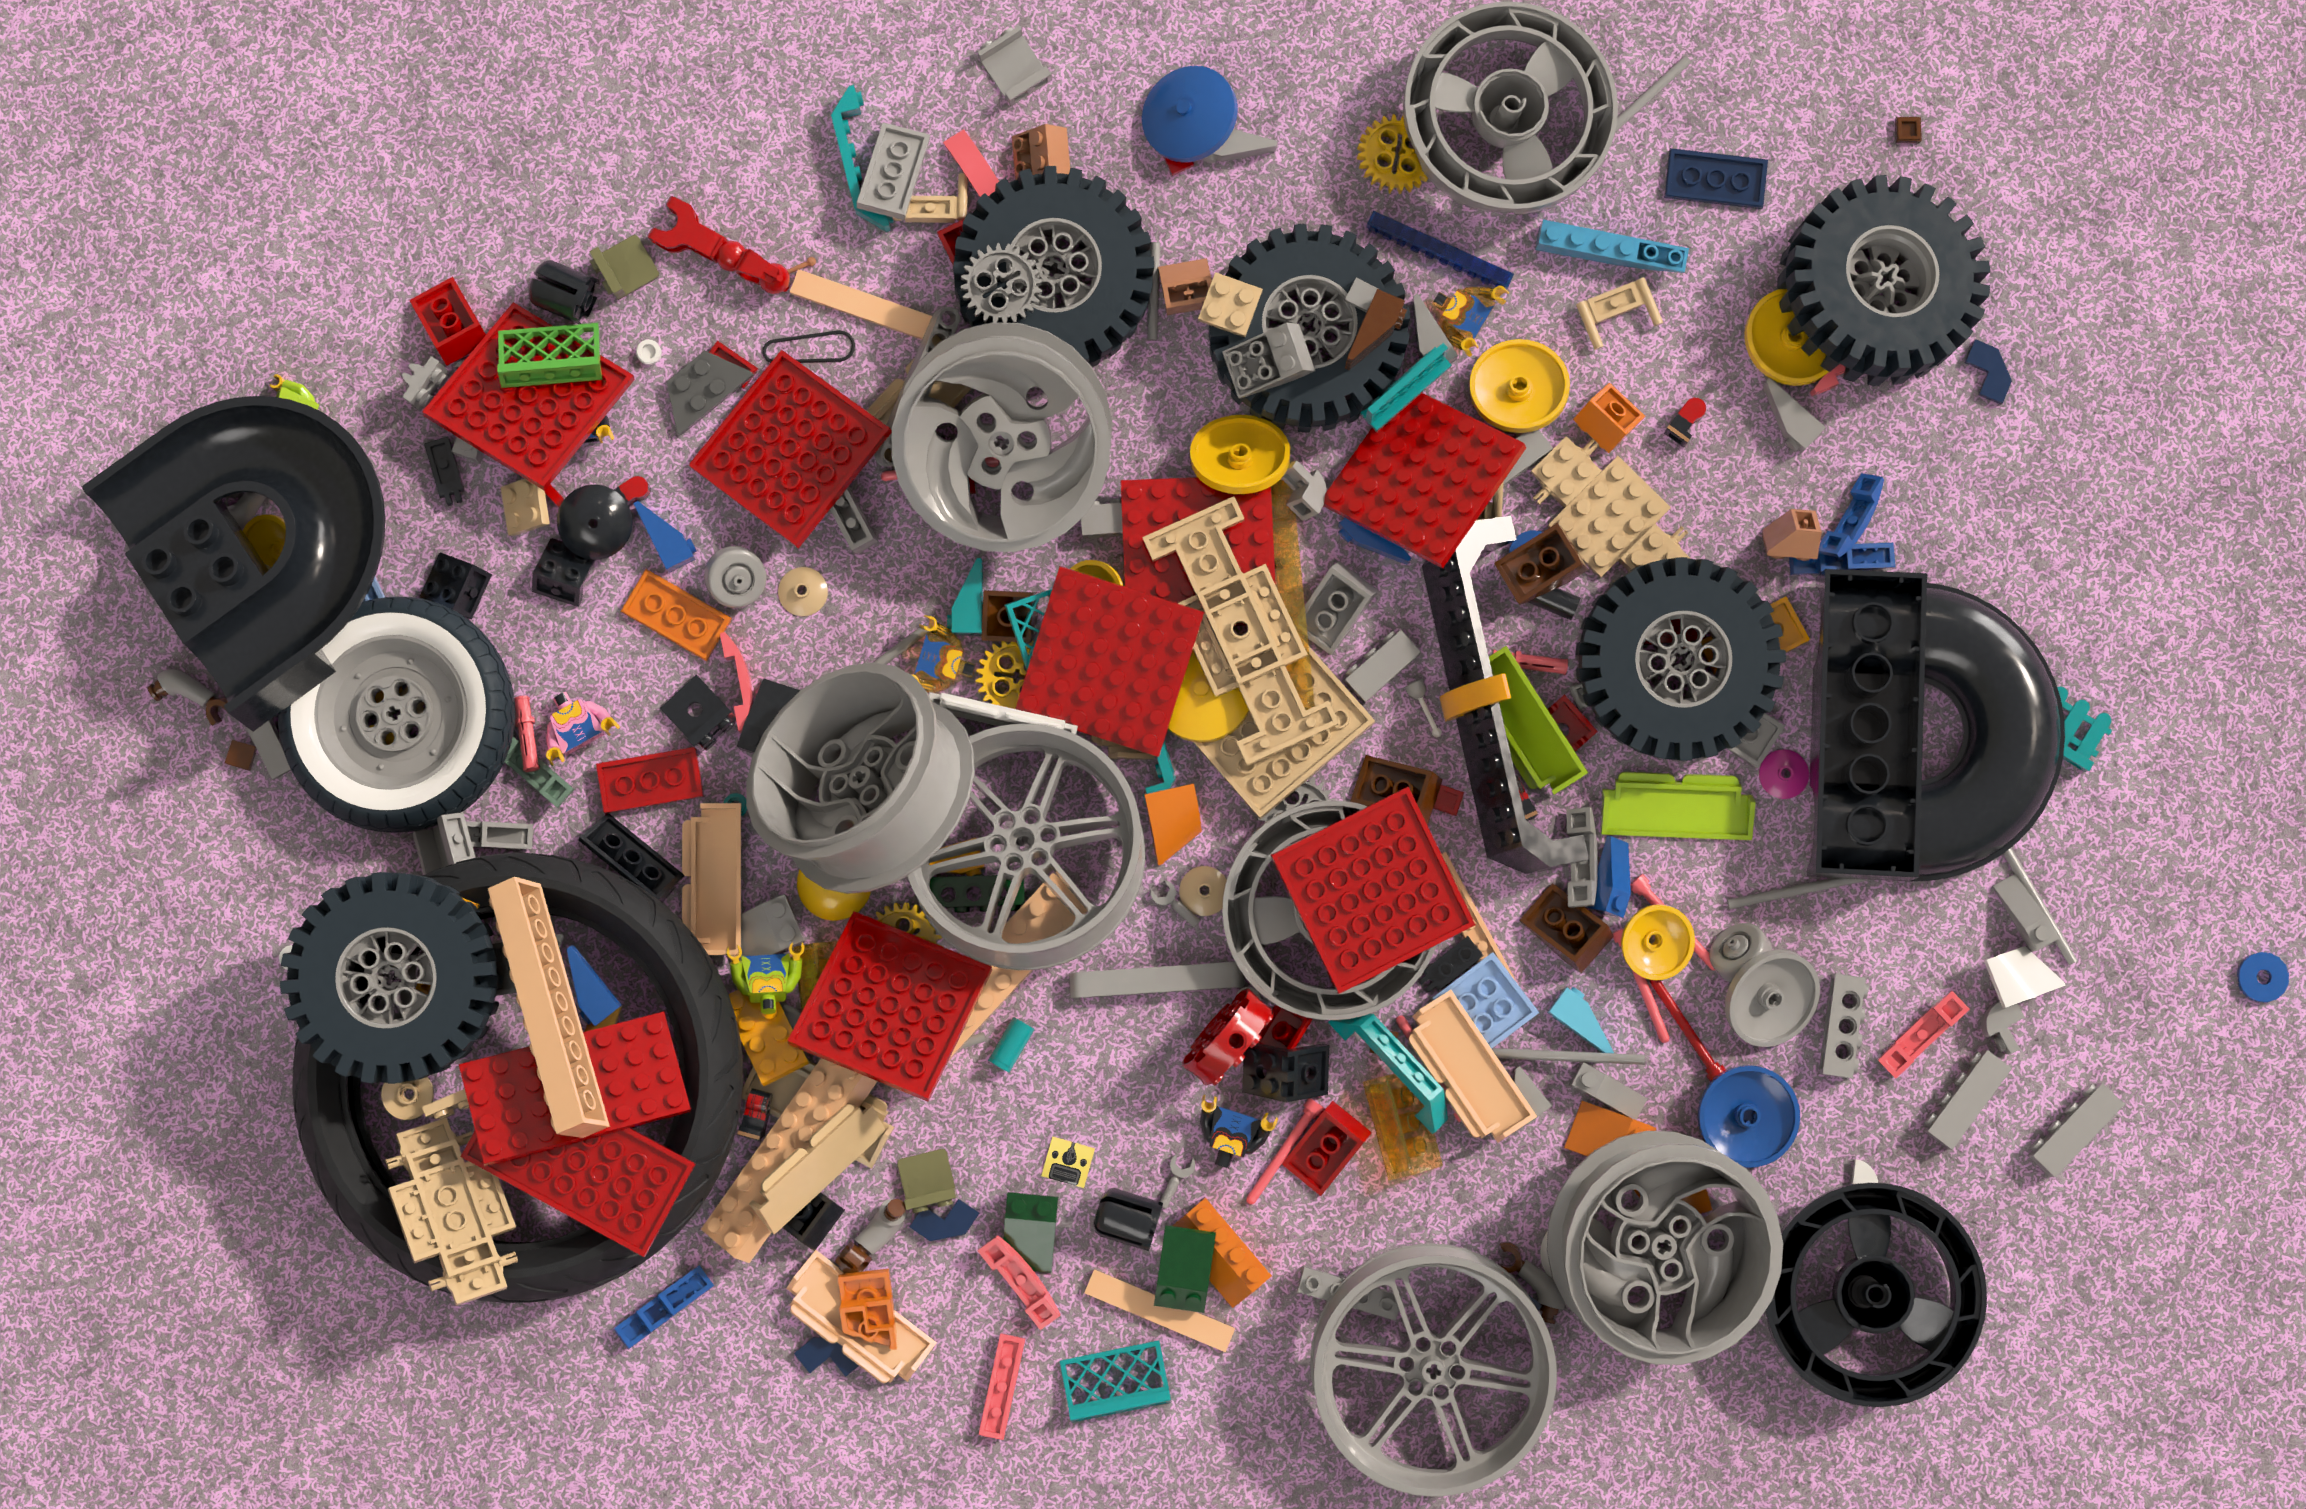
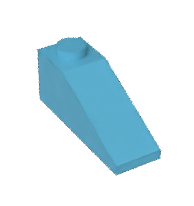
[1547,987,1614,1053]

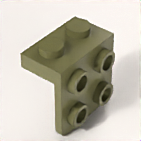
[589,235,659,300]
[897,1149,958,1214]

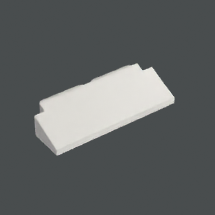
[929,692,1078,735]

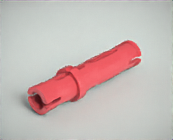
[1492,649,1568,675]
[514,696,540,772]

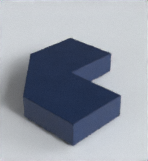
[1965,339,2012,405]
[909,1199,980,1241]
[794,1337,859,1377]

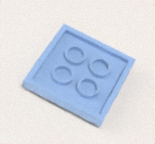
[1433,952,1539,1049]

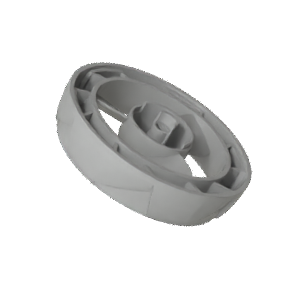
[1403,1,1618,215]
[1222,800,1436,1020]

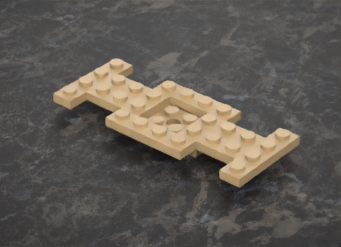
[1142,496,1339,766]

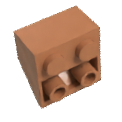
[1012,124,1070,180]
[1158,258,1212,316]
[1762,509,1822,561]

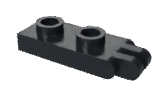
[424,436,465,506]
[1418,936,1484,993]

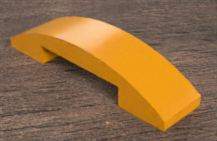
[1439,673,1511,722]

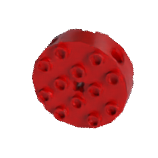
[1182,988,1274,1086]

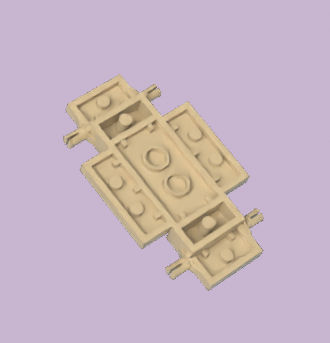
[1530,436,1691,578]
[385,1118,518,1306]

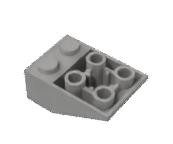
[1222,323,1315,399]

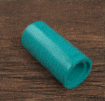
[988,1017,1035,1073]

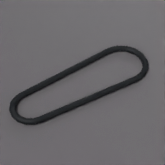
[762,330,855,363]

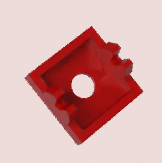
[1548,694,1598,752]

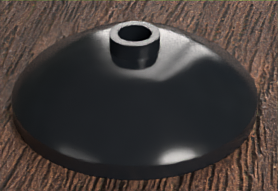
[557,484,633,560]

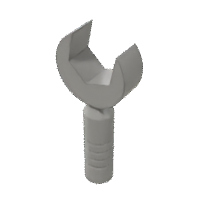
[1151,880,1201,928]
[1159,1153,1195,1209]

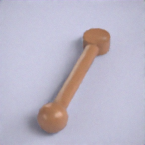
[787,257,816,274]

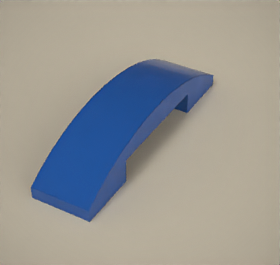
[1818,473,1884,557]

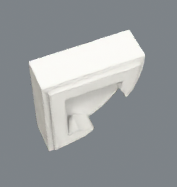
[1851,1159,1878,1184]

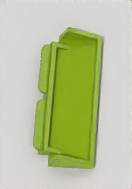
[1489,646,1588,795]
[1601,771,1756,840]

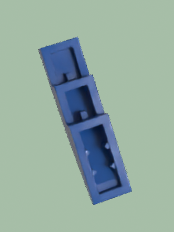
[1789,542,1896,575]
[613,1265,714,1350]

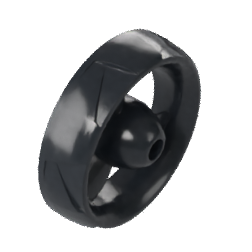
[1765,1182,1987,1407]

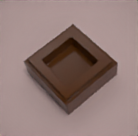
[1895,117,1922,143]
[224,740,257,771]

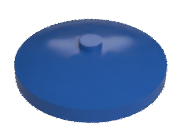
[1142,66,1238,162]
[1698,1065,1800,1168]

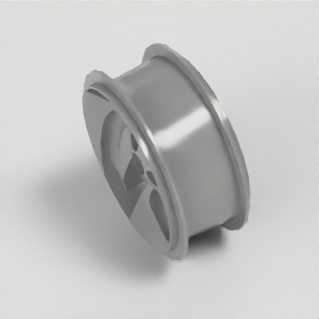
[892,322,1112,552]
[746,662,975,894]
[1547,1131,1783,1365]

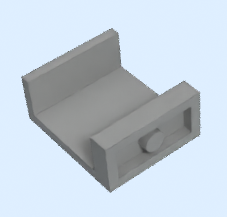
[978,26,1052,106]
[413,812,475,875]

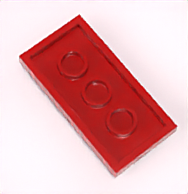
[596,747,704,814]

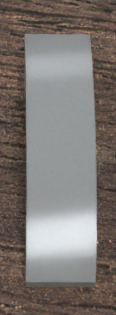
[1566,807,1598,908]

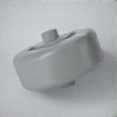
[704,546,766,608]
[1709,923,1772,983]

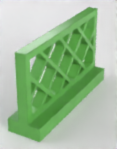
[498,323,602,388]

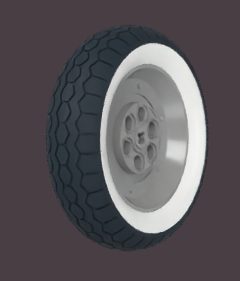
[278,596,515,833]

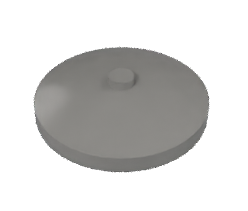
[1725,950,1820,1047]

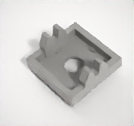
[402,356,449,411]

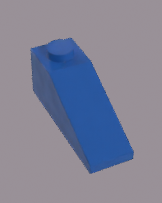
[633,501,697,573]
[1338,518,1412,565]
[1586,835,1631,918]
[567,945,622,1026]

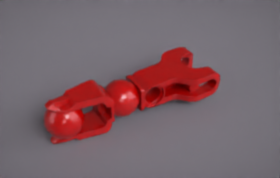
[647,196,790,294]

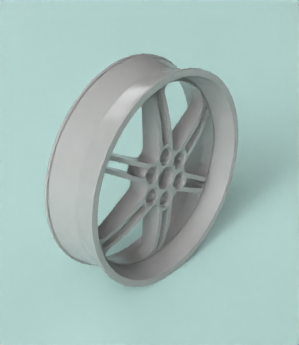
[907,724,1145,970]
[1310,1243,1557,1497]

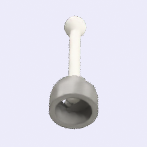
[1404,679,1442,738]

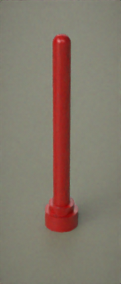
[1650,980,1726,1082]

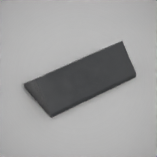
[578,813,685,903]

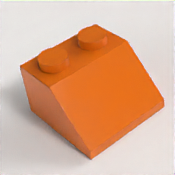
[1573,382,1646,453]

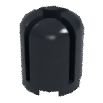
[528,260,600,324]
[1093,1188,1163,1251]

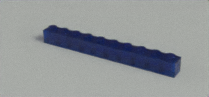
[1366,210,1514,290]

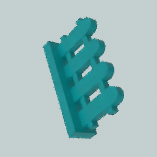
[2057,686,2112,772]

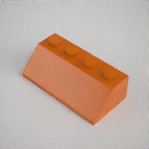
[1172,1197,1272,1308]

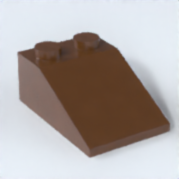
[1345,289,1407,370]
[1494,523,1589,605]
[1350,755,1443,826]
[1519,883,1614,974]

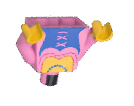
[546,692,620,766]

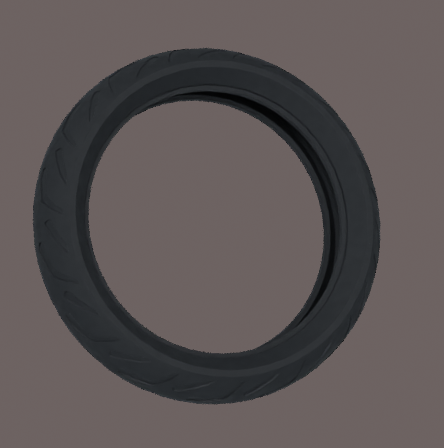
[292,853,743,1303]

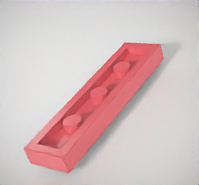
[978,1333,1026,1440]

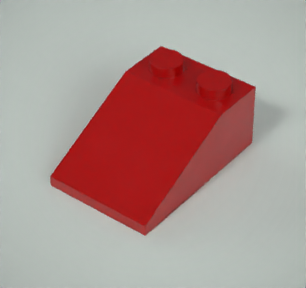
[409,276,486,366]
[1282,1101,1372,1196]

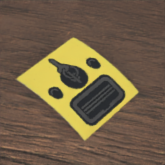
[1041,1136,1095,1188]

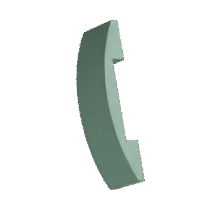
[505,736,575,808]

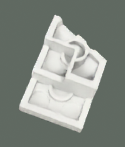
[1984,946,2065,1008]

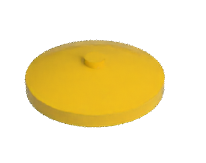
[1744,289,1829,386]
[1470,339,1570,433]
[1190,415,1290,494]
[1168,645,1249,743]

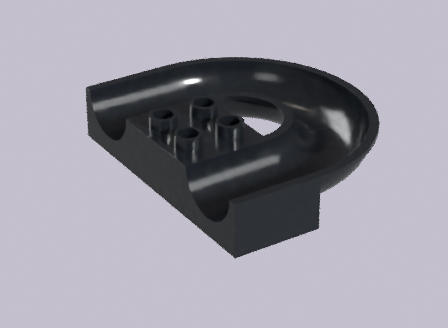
[81,396,386,732]
[1807,569,2065,882]

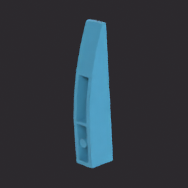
[1535,219,1689,273]

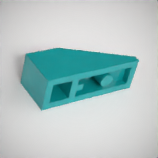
[947,558,983,636]

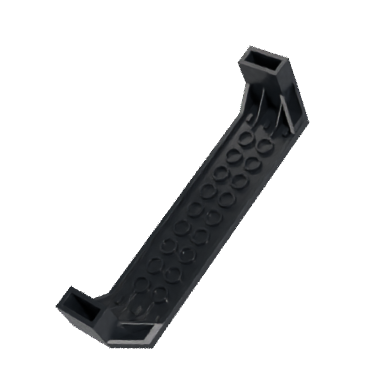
[1422,516,1589,874]

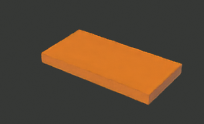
[620,569,732,661]

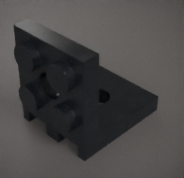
[660,674,736,753]
[1242,1043,1330,1103]

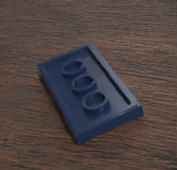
[1664,148,1768,209]

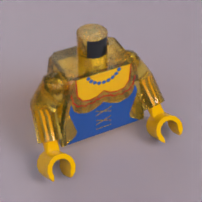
[1432,286,1509,357]
[912,615,976,693]

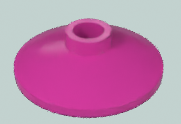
[1759,749,1809,799]

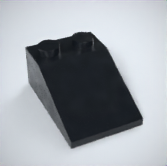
[737,678,801,754]
[782,1192,845,1251]

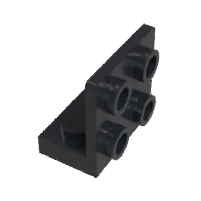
[532,538,595,607]
[420,552,492,620]

